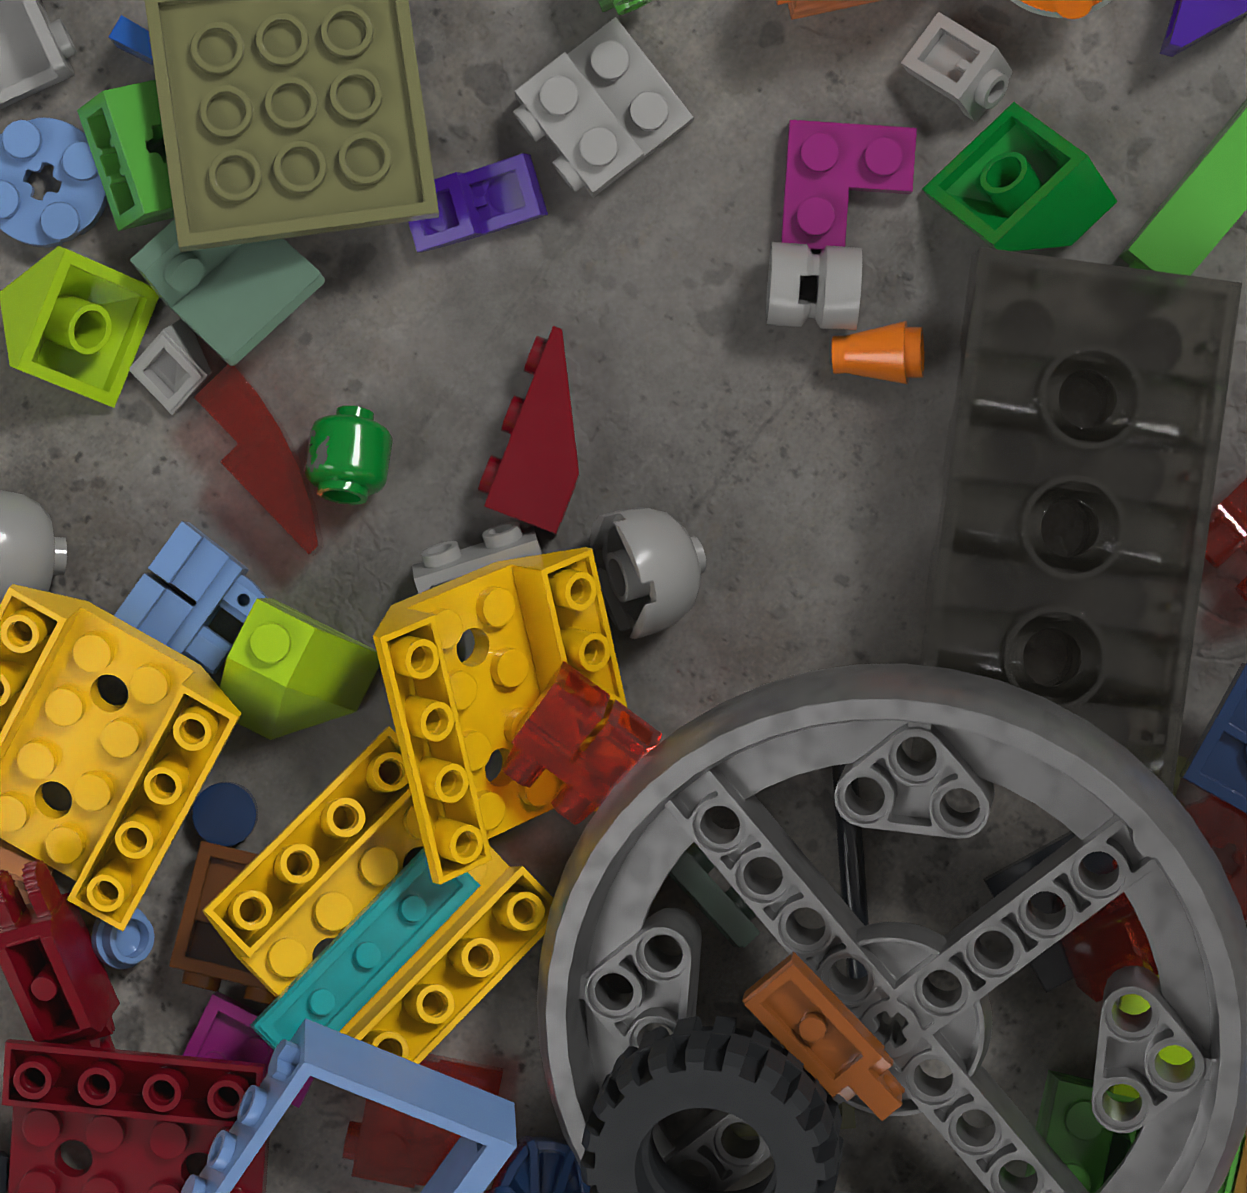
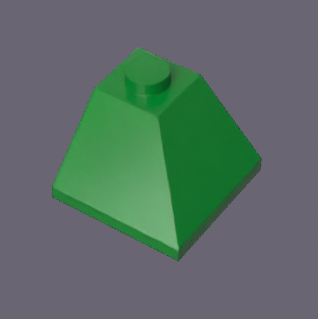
[922,102,1118,253]

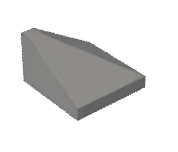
[130,319,212,415]

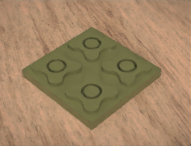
[144,0,439,252]

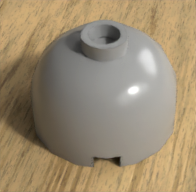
[0,490,67,604]
[590,507,706,639]

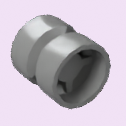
[766,242,862,331]

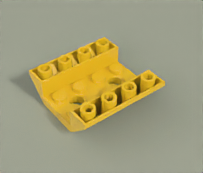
[373,547,639,885]
[0,584,242,931]
[202,726,553,1064]

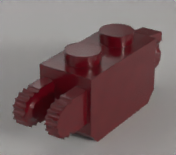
[0,859,120,1049]

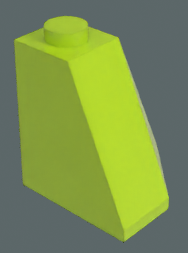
[220,598,380,740]

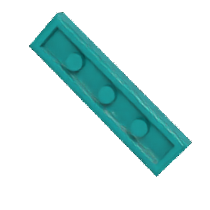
[249,848,481,1050]

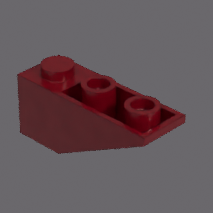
[478,326,580,535]

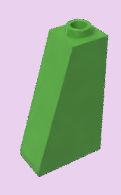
[1119,99,1247,296]

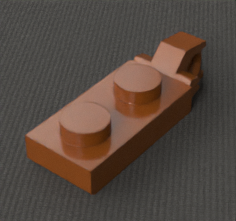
[742,951,905,1121]

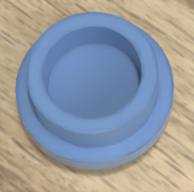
[91,908,154,969]

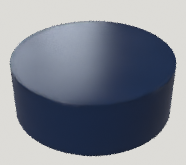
[192,782,258,846]

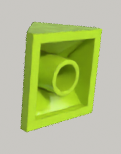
[0,246,159,408]

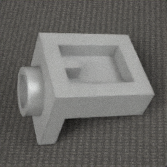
[901,12,1013,122]

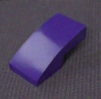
[408,153,548,253]

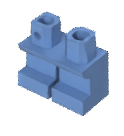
[114,521,268,674]

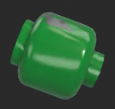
[304,405,393,505]

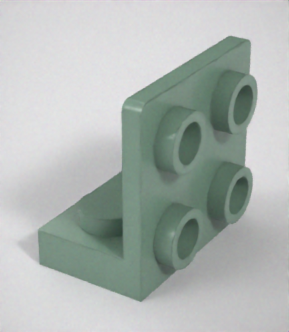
[130,219,325,366]

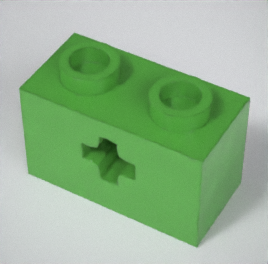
[77,80,175,231]

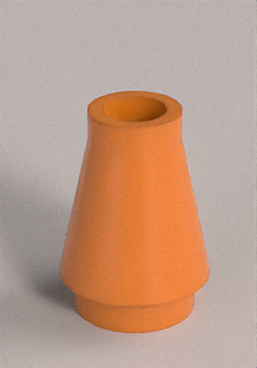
[832,321,925,385]

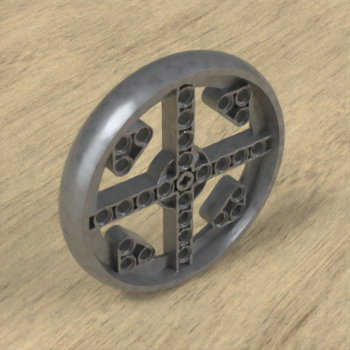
[537,664,1247,1193]

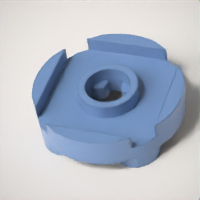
[0,118,108,248]

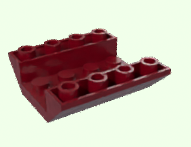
[2,1039,270,1193]

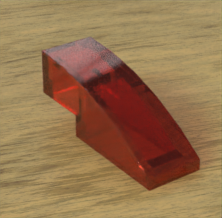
[194,364,324,555]

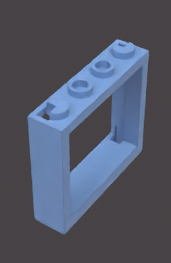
[181,1018,517,1193]

